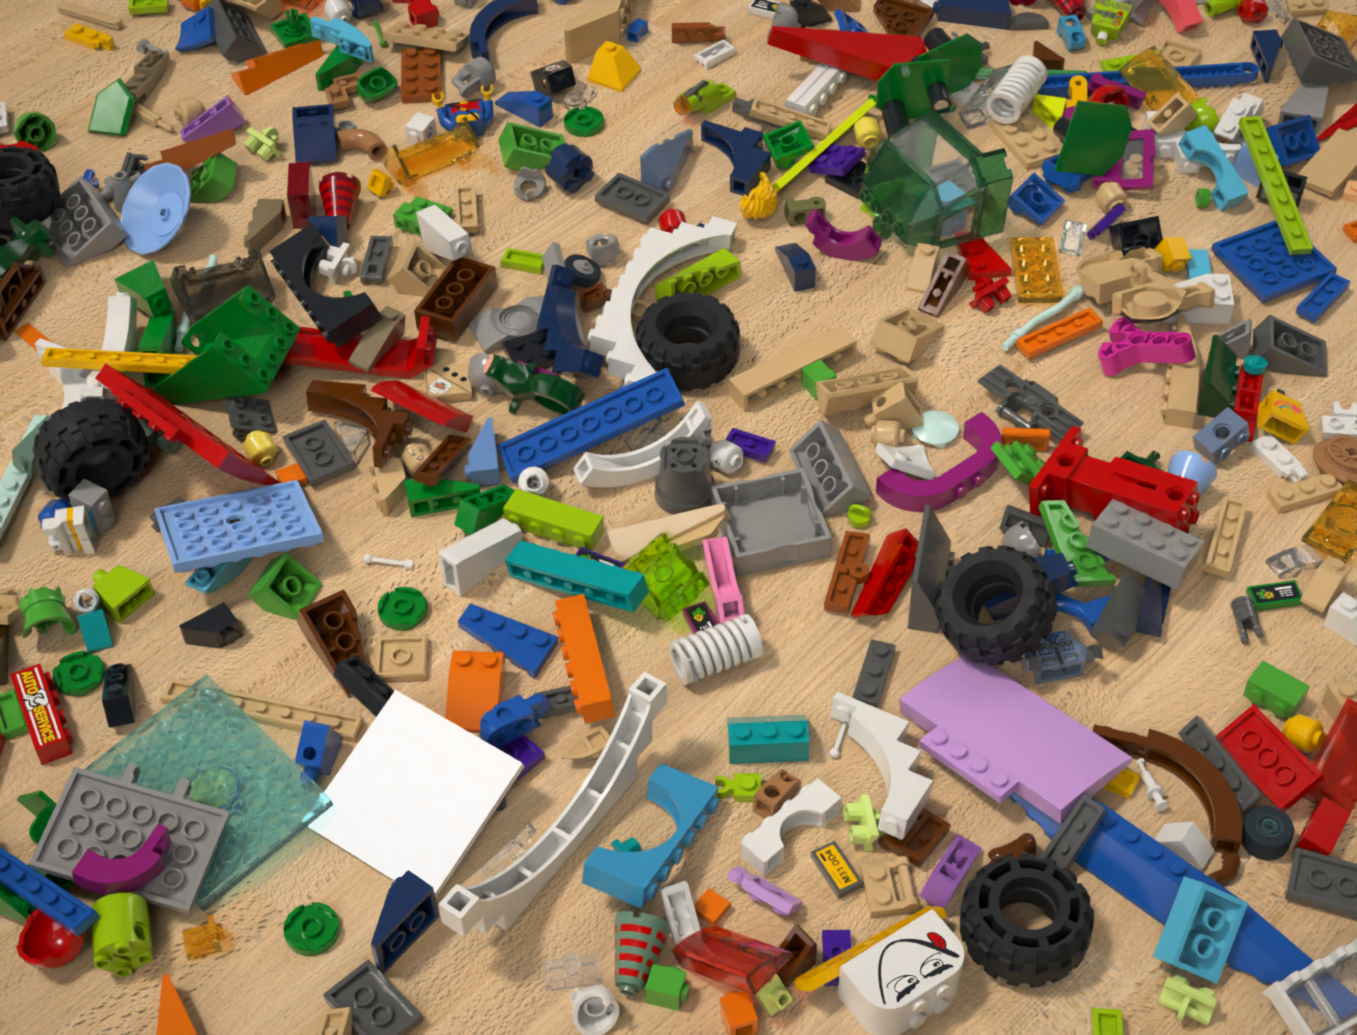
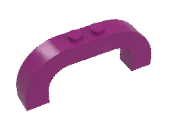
[876,412,1002,512]

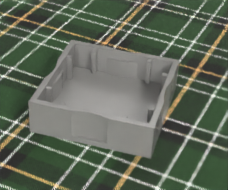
[711,468,832,577]

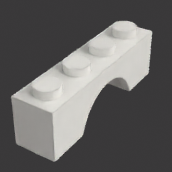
[741,778,842,877]

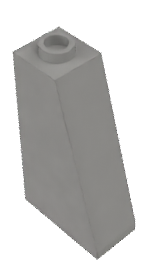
[1278,80,1330,134]

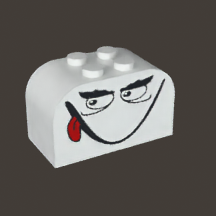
[838,909,964,1035]

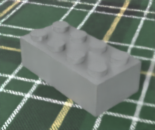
[1086,499,1204,590]

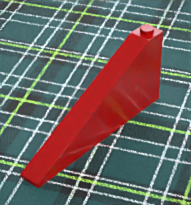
[767,26,927,81]

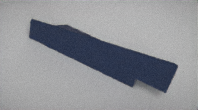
[1135,576,1171,637]

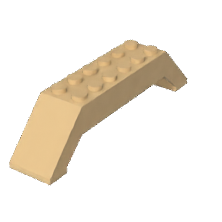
[564,0,635,63]

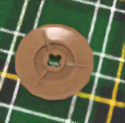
[1313,436,1357,485]

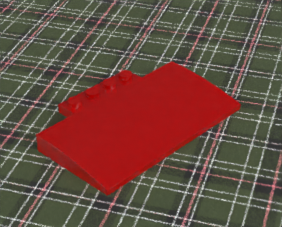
[95,363,280,485]

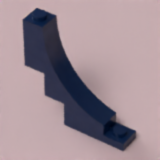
[536,264,604,378]

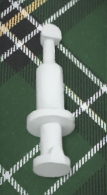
[1136,758,1169,811]

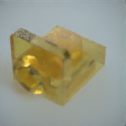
[182,914,225,961]

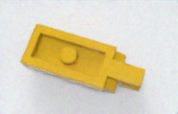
[64,23,115,51]

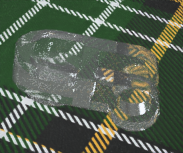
[564,81,598,110]

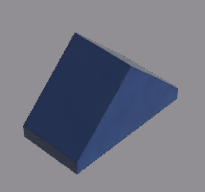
[307,215,348,248]

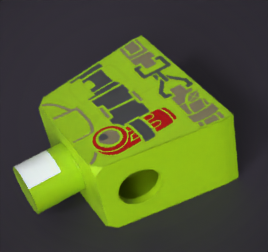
[1091,0,1132,45]

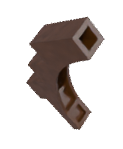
[306,380,413,468]

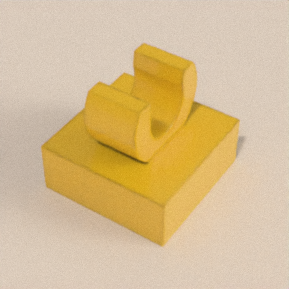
[366,169,395,197]

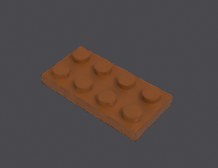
[401,48,442,104]

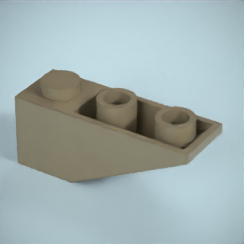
[244,199,287,257]

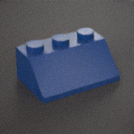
[1266,114,1320,166]

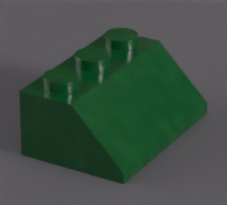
[1198,335,1240,418]

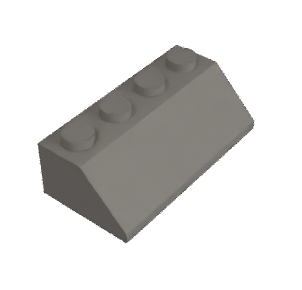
[788,420,872,518]

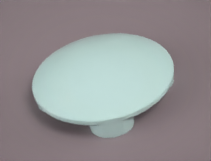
[912,410,959,449]

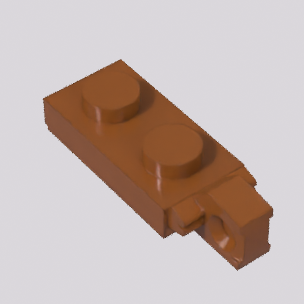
[672,22,726,43]

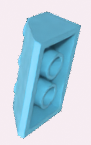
[1153,877,1248,984]

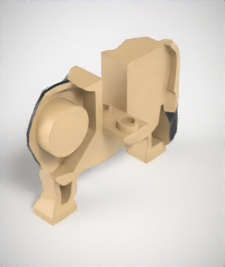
[1076,245,1215,324]

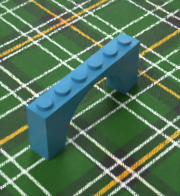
[582,763,720,909]

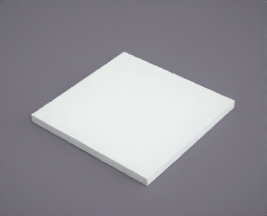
[303,690,524,898]

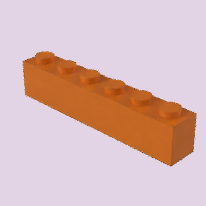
[552,594,616,724]

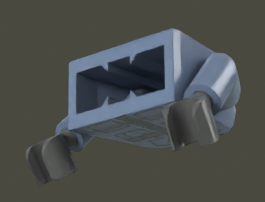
[1021,630,1104,684]

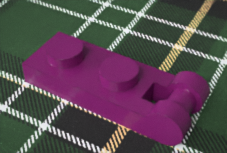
[1087,73,1146,109]

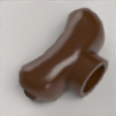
[988,833,1037,864]

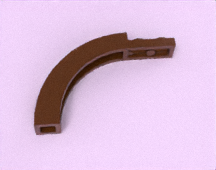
[1093,724,1242,854]

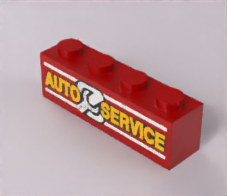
[10,664,74,765]

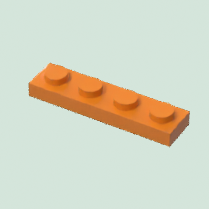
[1016,307,1103,359]

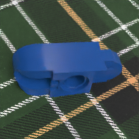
[479,693,551,748]

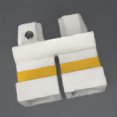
[42,505,97,556]

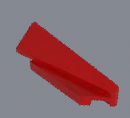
[851,528,919,618]

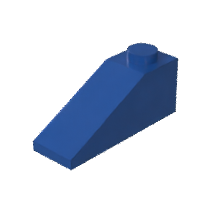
[495,91,553,128]

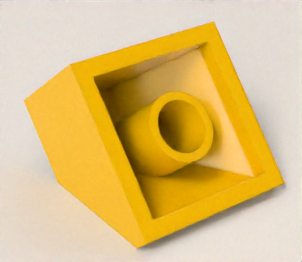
[587,41,641,92]

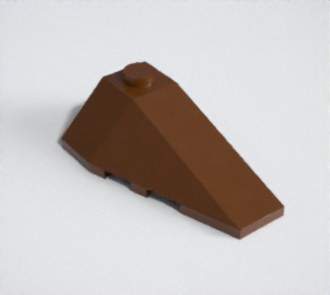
[297,590,366,696]

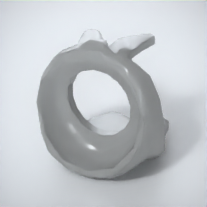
[514,167,546,201]
[586,234,620,267]

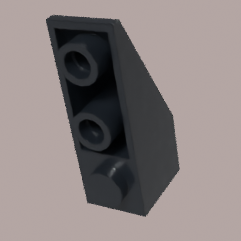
[102,663,136,728]

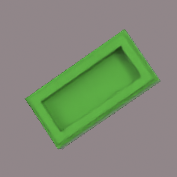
[0,689,29,740]

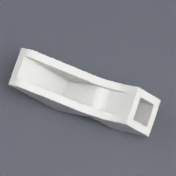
[1214,92,1264,142]

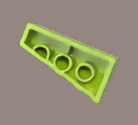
[655,248,741,302]

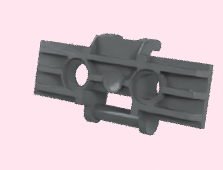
[978,364,1084,441]

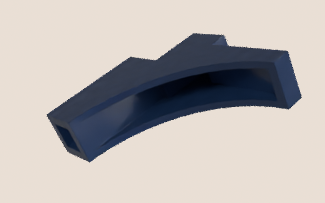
[701,120,771,196]

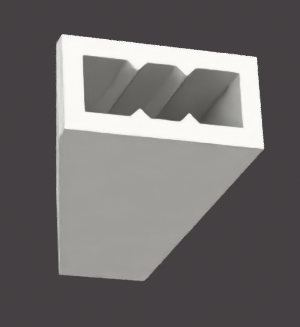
[416,205,473,261]
[438,518,523,597]

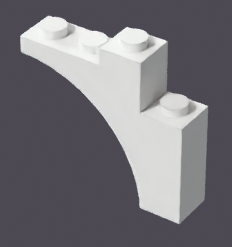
[1143,111,1241,174]

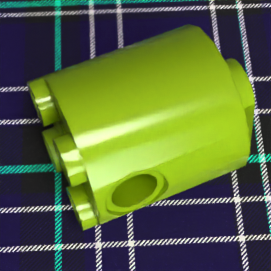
[91,893,153,977]

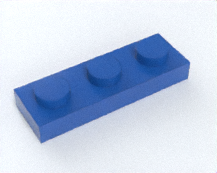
[1295,272,1351,323]

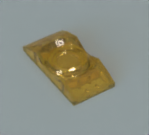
[1301,479,1357,564]

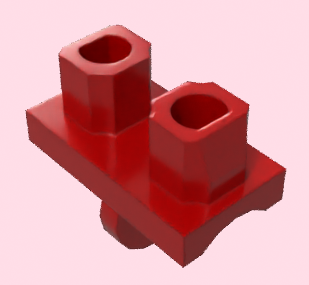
[969,275,1012,314]

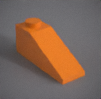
[156,973,197,1035]

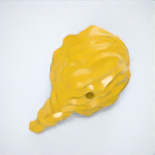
[739,172,779,219]

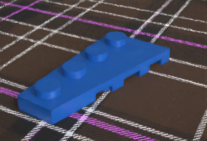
[458,603,559,679]

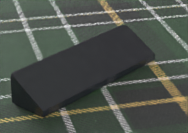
[334,656,395,717]

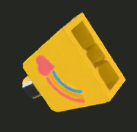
[1257,389,1309,445]

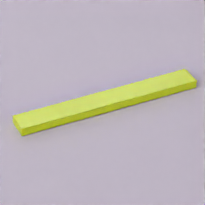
[773,98,876,193]

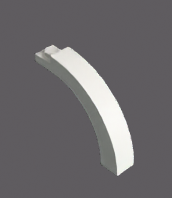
[573,401,713,488]

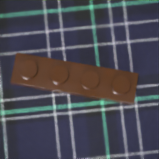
[414,435,471,486]

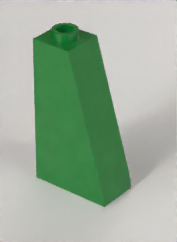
[114,260,173,317]
[138,310,178,388]

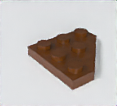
[873,0,934,36]

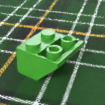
[190,153,237,203]

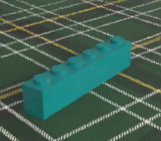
[504,540,649,613]

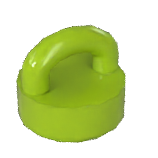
[847,504,872,529]

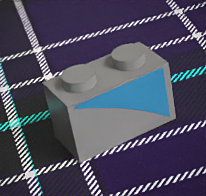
[69,479,116,537]

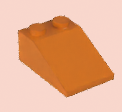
[445,650,506,733]

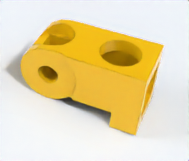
[1065,75,1087,110]

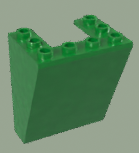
[153,285,301,405]

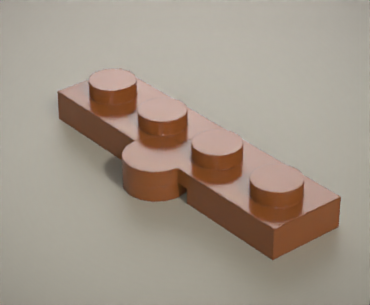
[824,531,870,614]

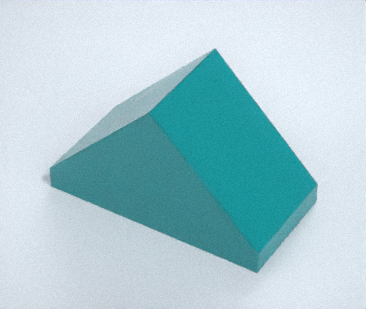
[77,607,113,653]

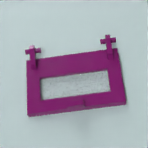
[1093,129,1156,191]

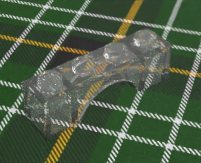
[958,64,1013,130]

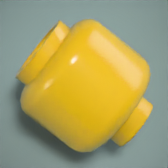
[1283,714,1326,753]

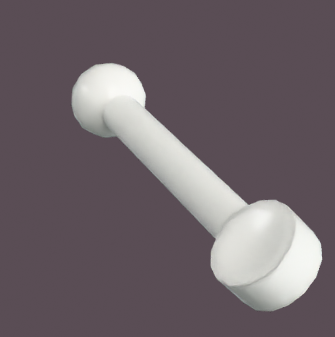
[363,554,414,570]
[829,721,848,758]

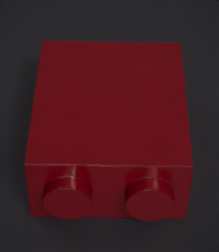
[287,162,316,228]

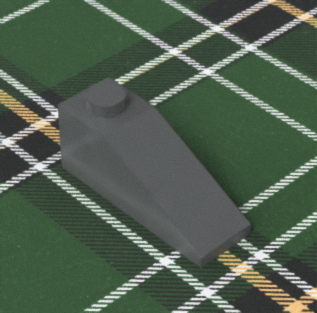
[1089,573,1144,649]

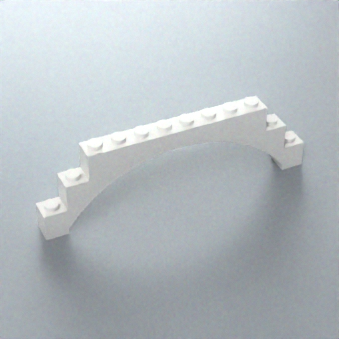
[588,216,737,386]
[438,671,667,937]

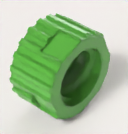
[1195,188,1211,207]

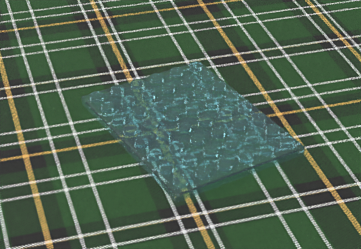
[84,674,334,912]

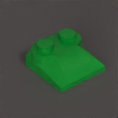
[762,120,815,169]

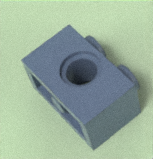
[1193,407,1250,465]

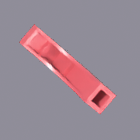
[1159,0,1203,34]

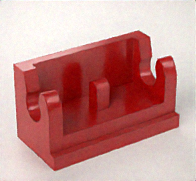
[1293,797,1351,856]

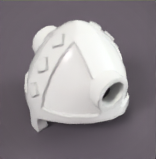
[571,984,620,1035]

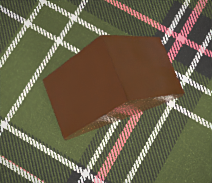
[1032,41,1065,70]
[769,924,817,987]

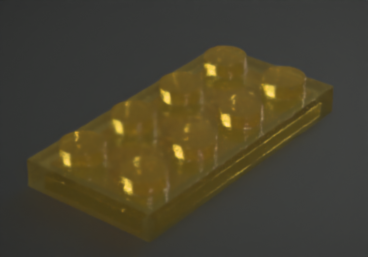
[1009,237,1063,303]

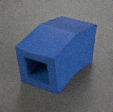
[626,18,648,43]

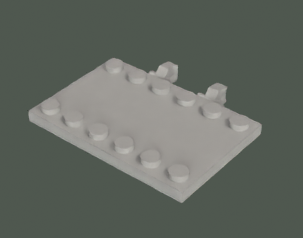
[29,763,230,915]

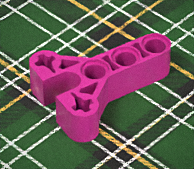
[1098,317,1196,376]

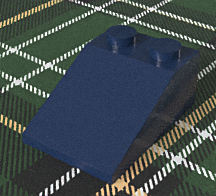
[371,869,439,975]

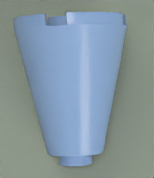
[1168,451,1218,497]

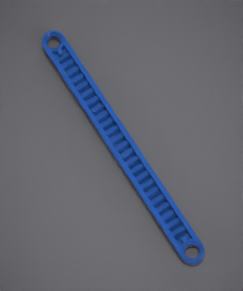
[1036,62,1259,98]

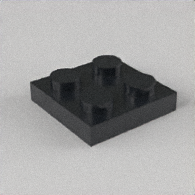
[502,331,556,369]

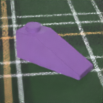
[180,95,245,142]
[919,834,982,909]

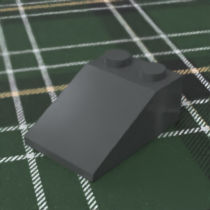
[1253,315,1327,377]

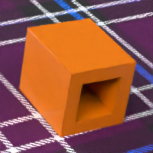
[719,990,758,1035]

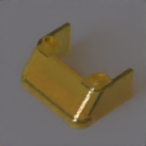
[382,117,480,187]

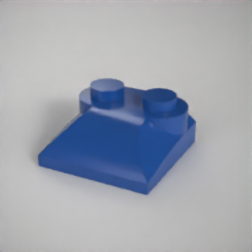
[1042,154,1094,193]
[1008,172,1066,225]

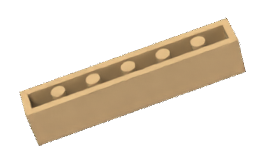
[729,325,857,411]

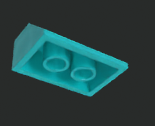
[727,715,810,764]

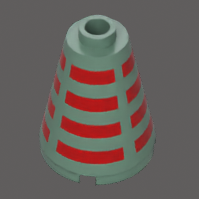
[614,911,671,996]

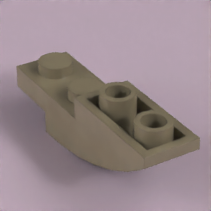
[125,50,169,100]

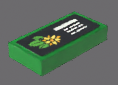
[1246,580,1303,611]

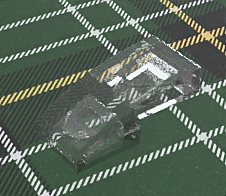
[1266,544,1324,579]

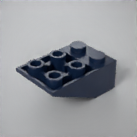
[292,104,337,164]

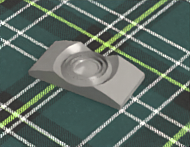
[469,296,548,354]

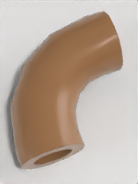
[336,128,387,160]

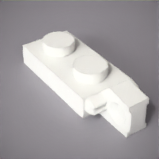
[1250,433,1308,483]

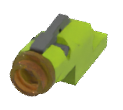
[673,79,736,115]

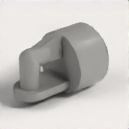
[451,57,496,98]

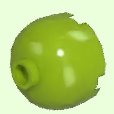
[1184,97,1220,136]

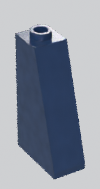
[933,0,1012,30]
[985,553,1078,622]

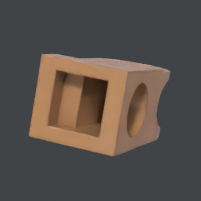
[752,769,801,818]

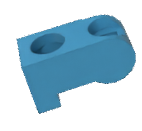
[1056,15,1086,50]

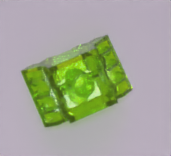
[622,533,710,621]

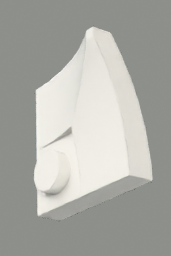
[874,443,936,480]

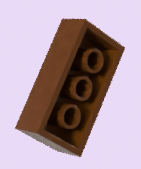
[414,257,498,342]

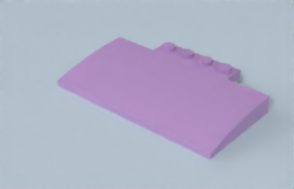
[899,656,1132,824]

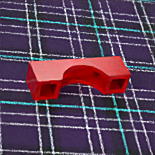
[391,0,439,28]

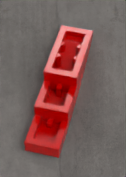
[1233,364,1264,442]

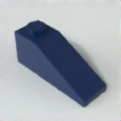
[775,242,816,292]

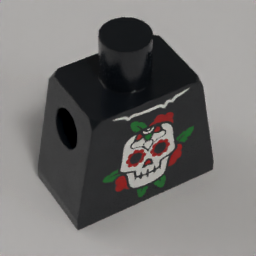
[530,60,576,94]

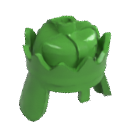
[17,587,76,638]

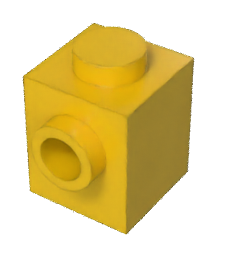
[1154,236,1192,272]

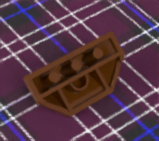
[0,262,46,341]

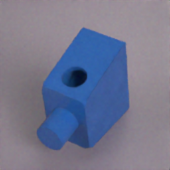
[295,720,343,787]

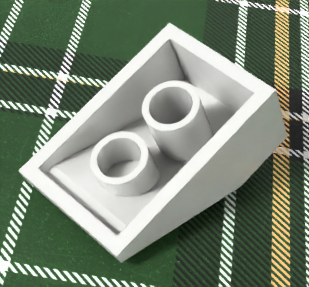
[1162,274,1234,324]

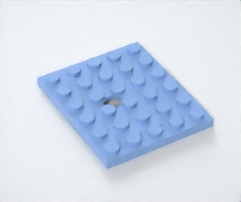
[154,480,324,573]

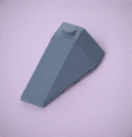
[640,129,693,193]

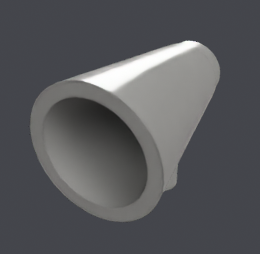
[113,171,141,213]

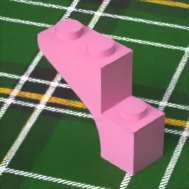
[702,536,745,624]

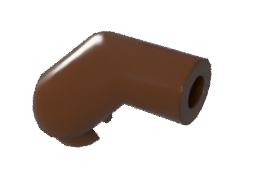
[1208,851,1241,885]

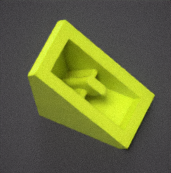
[1032,94,1066,130]

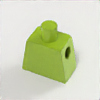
[92,565,155,623]

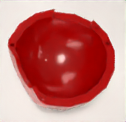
[16,909,87,969]

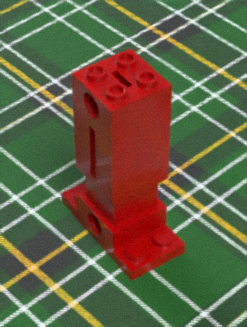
[1029,426,1200,534]

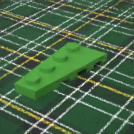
[1039,500,1117,587]

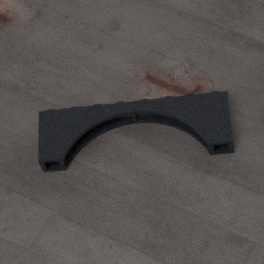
[269,223,383,348]

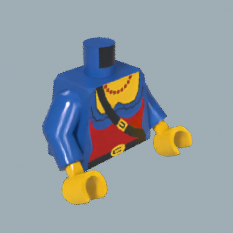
[431,84,494,141]

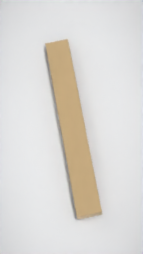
[160,678,364,743]

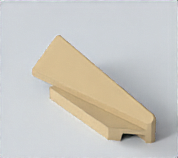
[608,503,731,564]

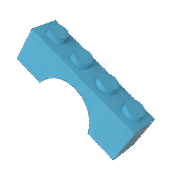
[1178,125,1249,211]

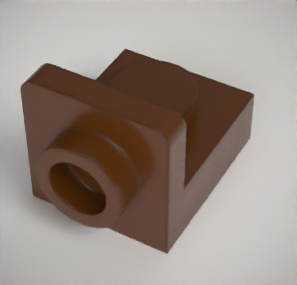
[579,282,612,313]

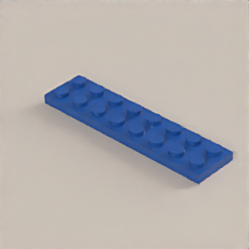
[496,368,685,484]

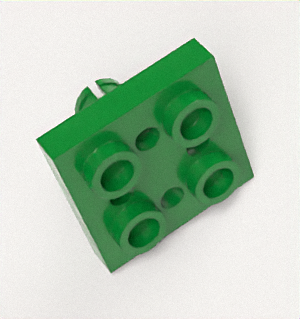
[269,8,318,48]

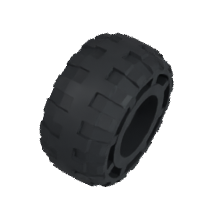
[0,146,60,231]
[636,292,740,391]
[33,398,149,502]
[935,545,1058,665]
[960,853,1094,988]

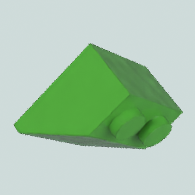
[248,552,322,621]

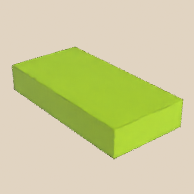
[500,248,545,275]

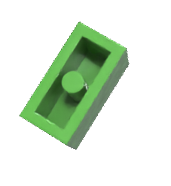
[1243,661,1310,720]

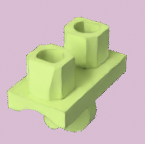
[243,127,282,162]
[843,794,885,851]
[741,956,793,1016]
[1158,975,1218,1026]

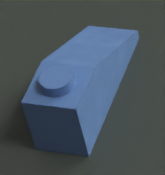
[465,418,500,487]

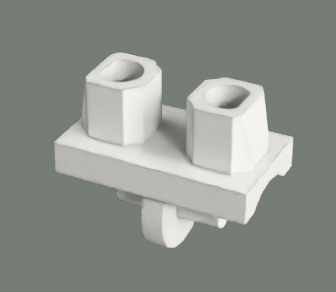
[319,242,358,285]

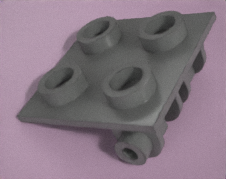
[224,396,277,440]

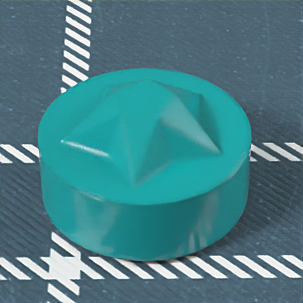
[1243,355,1268,375]

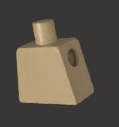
[864,381,924,429]

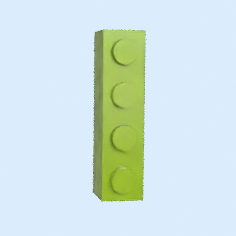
[503,489,604,551]

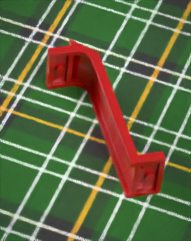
[274,316,438,379]

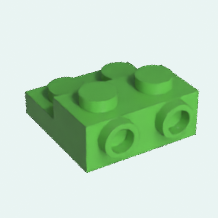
[393,196,453,236]
[990,441,1045,486]

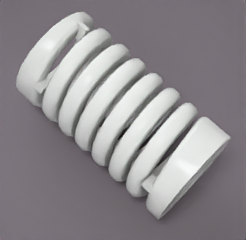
[986,55,1047,124]
[668,614,763,685]

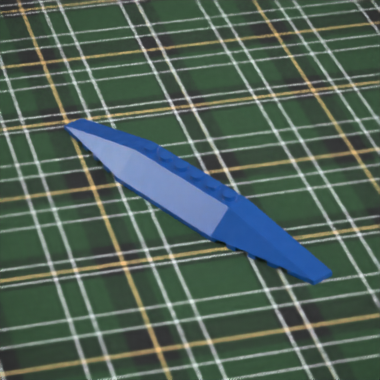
[1009,792,1357,1021]

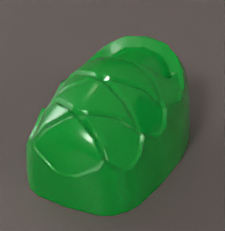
[356,66,397,102]

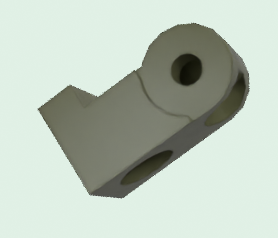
[784,197,826,226]

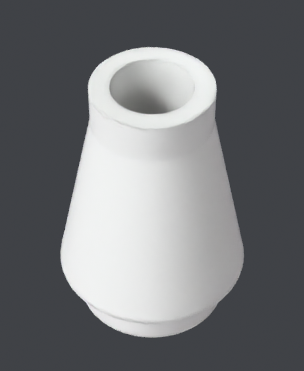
[73,588,99,613]

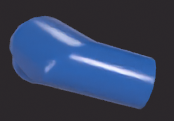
[83,169,99,190]

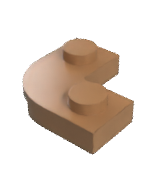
[325,72,361,110]

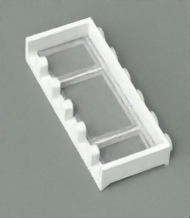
[1262,938,1357,1035]

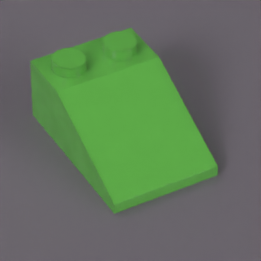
[498,122,565,171]

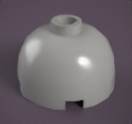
[767,1,801,39]
[468,353,509,396]
[1002,521,1041,558]

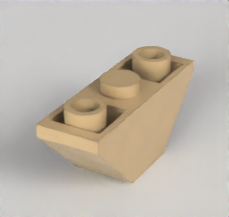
[367,449,406,516]

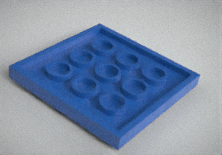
[1211,220,1337,303]

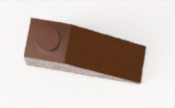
[918,251,971,317]

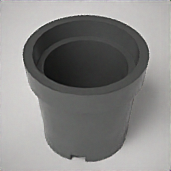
[654,437,715,515]

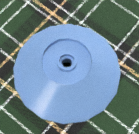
[120,162,191,255]

